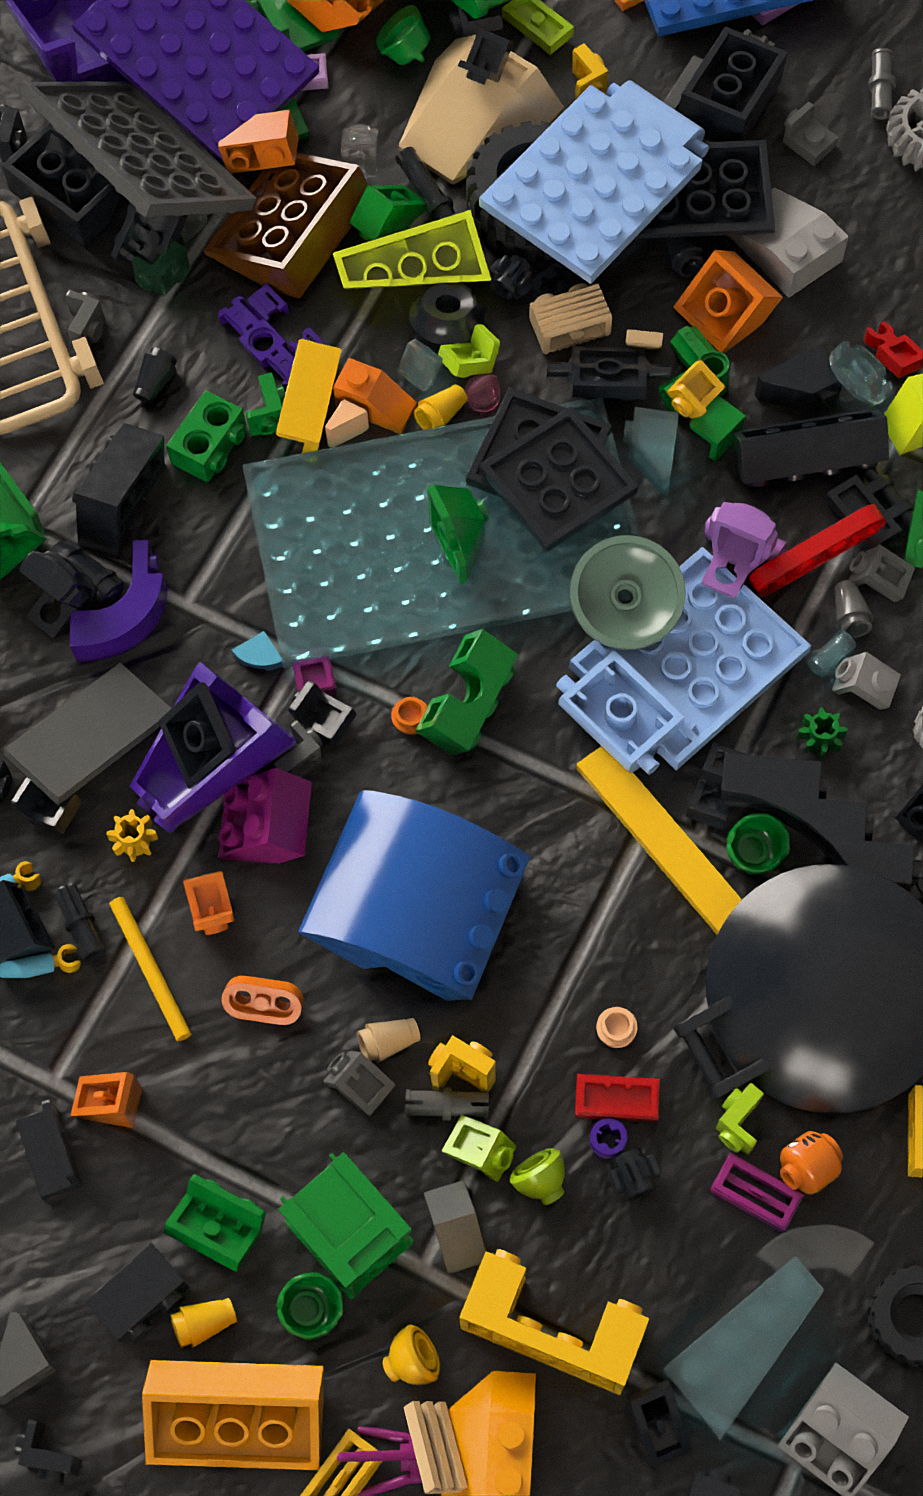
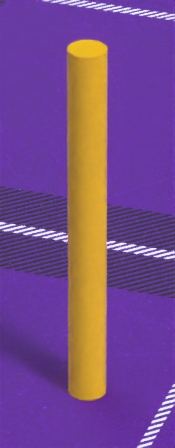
[109,897,191,1042]

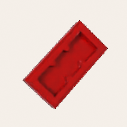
[575,1074,660,1123]

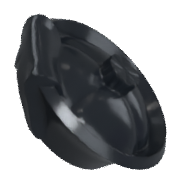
[409,282,486,345]

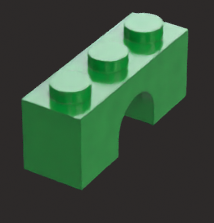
[415,629,518,756]

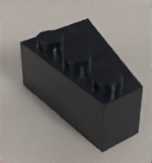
[72,423,165,560]

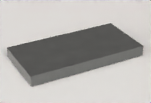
[4,663,171,805]

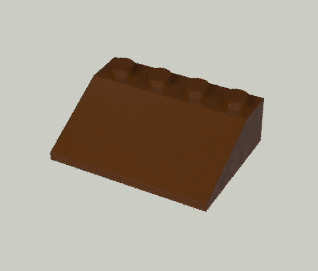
[204,153,368,298]

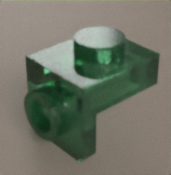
[132,241,190,297]

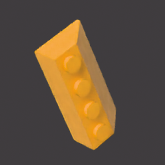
[142,1360,324,1470]

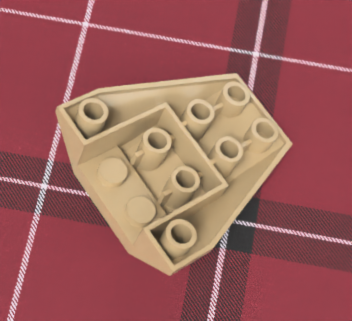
[398,35,564,185]

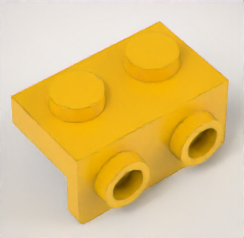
[428,1035,496,1092]

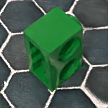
[166,390,247,483]

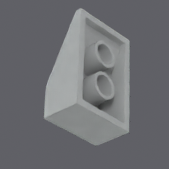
[728,188,849,298]

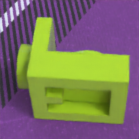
[442,1114,516,1182]

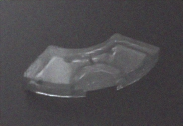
[755,1224,875,1285]

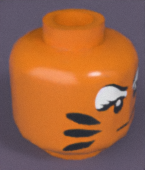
[780,1131,843,1195]

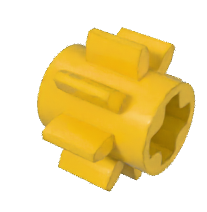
[106,809,158,862]

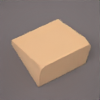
[325,399,369,448]

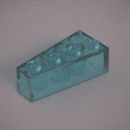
[662,1256,824,1442]

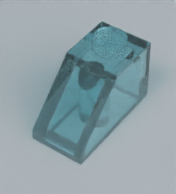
[623,407,679,495]

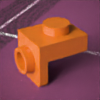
[183,870,234,935]

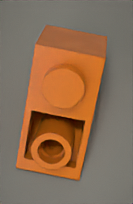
[218,110,299,174]

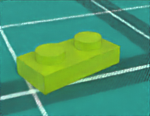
[502,0,574,55]

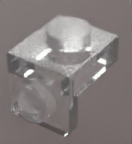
[341,124,378,178]

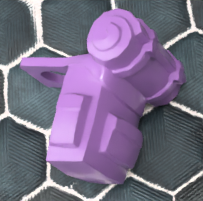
[702,502,787,598]

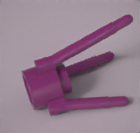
[337,1426,437,1496]

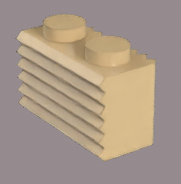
[529,283,612,355]

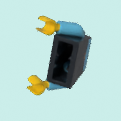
[0,861,81,978]

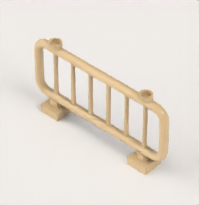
[0,196,104,435]

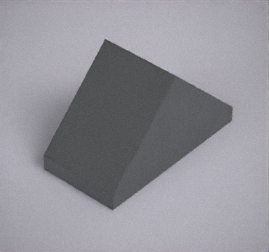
[424,1180,486,1275]
[0,1311,57,1405]

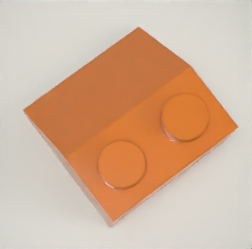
[673,250,783,354]

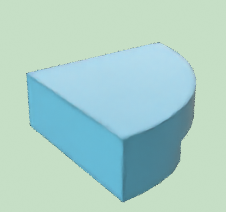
[231,631,285,671]

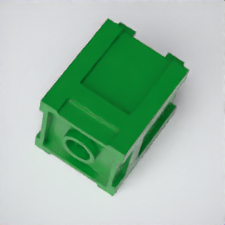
[278,1152,414,1300]

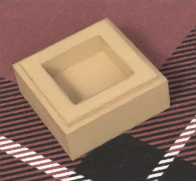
[625,330,663,350]

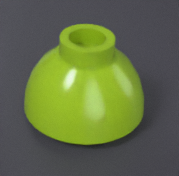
[510,1148,565,1205]

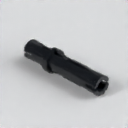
[395,147,456,221]

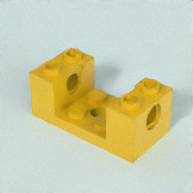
[459,1249,649,1395]

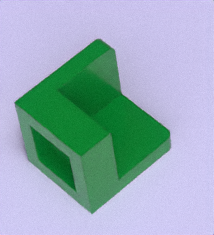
[690,395,746,462]

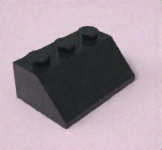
[1,122,121,247]

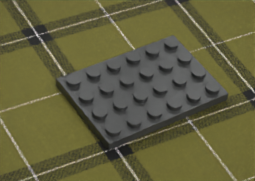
[21,81,257,218]

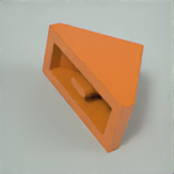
[70,1072,142,1128]

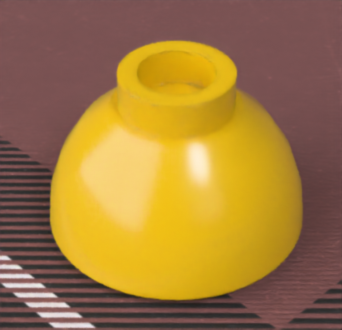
[383,1325,440,1385]

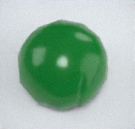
[726,813,790,875]
[277,1272,344,1340]

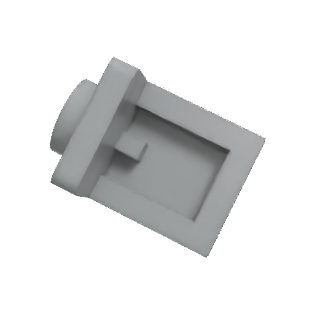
[832,652,901,710]

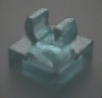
[397,339,443,392]

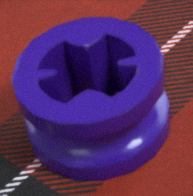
[589,1118,628,1159]

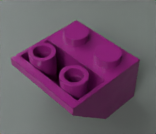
[218,768,312,863]

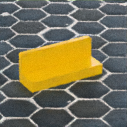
[276,339,342,460]

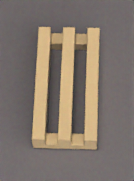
[404,1401,468,1494]

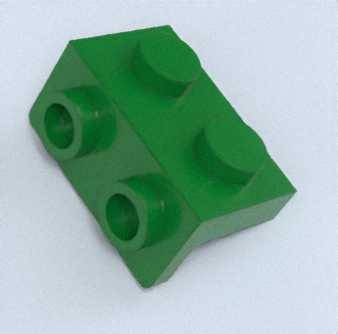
[163,1174,266,1272]

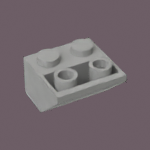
[778,1363,909,1496]

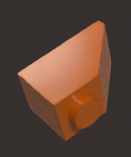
[333,358,417,435]

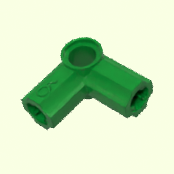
[659,325,729,415]

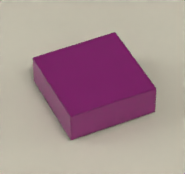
[292,654,337,695]

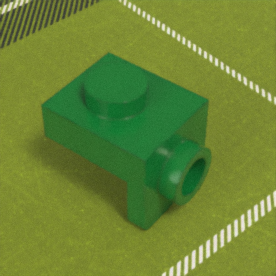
[246,373,285,436]

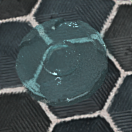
[829,341,893,406]

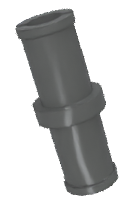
[868,48,896,120]
[405,1087,489,1121]

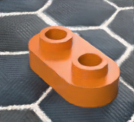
[221,976,304,1025]

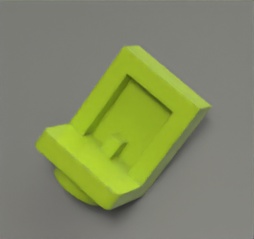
[437,324,500,378]
[716,1083,764,1155]

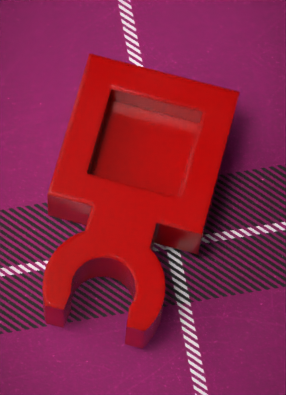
[863,321,923,378]

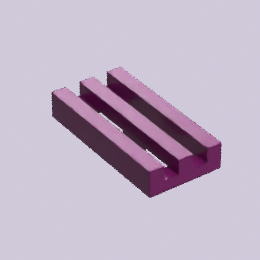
[710,1153,805,1234]

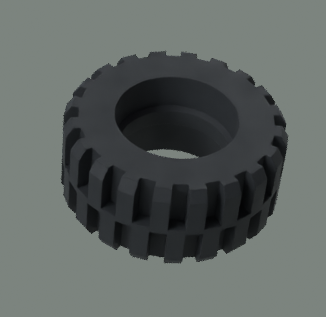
[466,121,554,261]

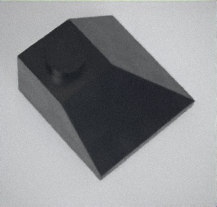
[158,682,236,790]

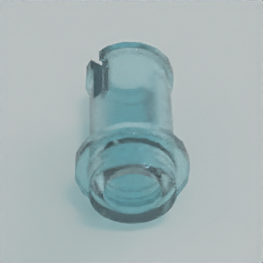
[808,630,856,677]

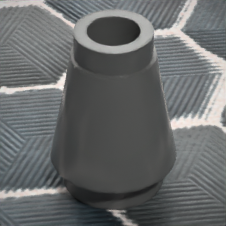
[834,580,874,638]

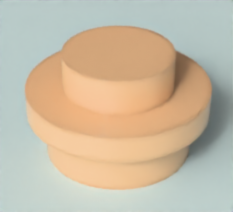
[596,1007,637,1048]

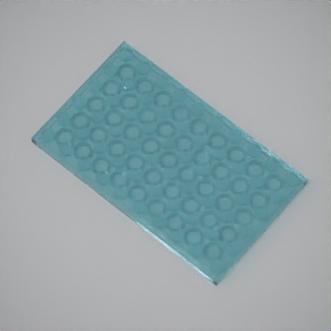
[243,398,640,668]

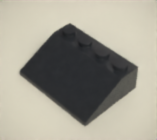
[634,140,775,239]

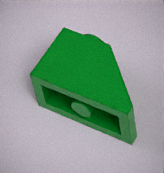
[349,185,427,242]

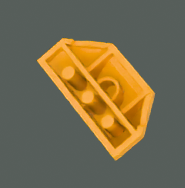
[441,1371,536,1496]

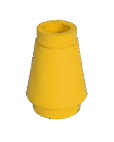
[414,384,468,433]
[170,1298,237,1348]

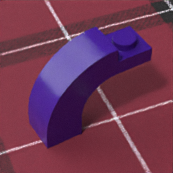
[70,540,168,662]

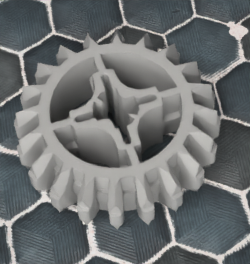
[886,88,923,172]

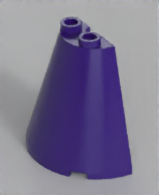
[5,0,129,82]
[130,662,297,834]

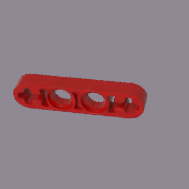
[748,504,886,597]

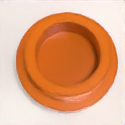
[391,697,428,735]

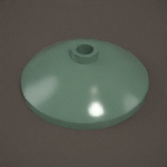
[570,535,686,650]

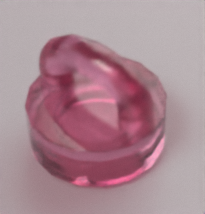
[465,374,500,412]

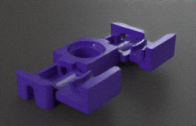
[218,283,326,392]

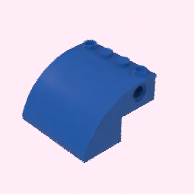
[298,790,530,1001]

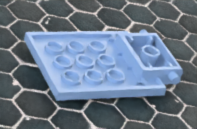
[479,80,709,284]
[556,547,811,775]

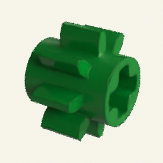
[797,707,848,759]

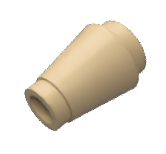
[357,1018,420,1063]

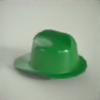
[376,5,431,65]

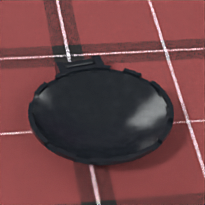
[673,864,923,1113]

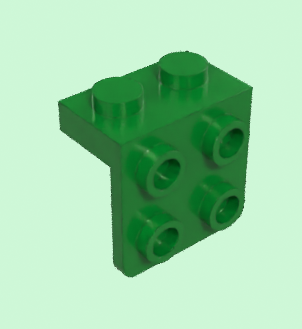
[250,0,339,52]

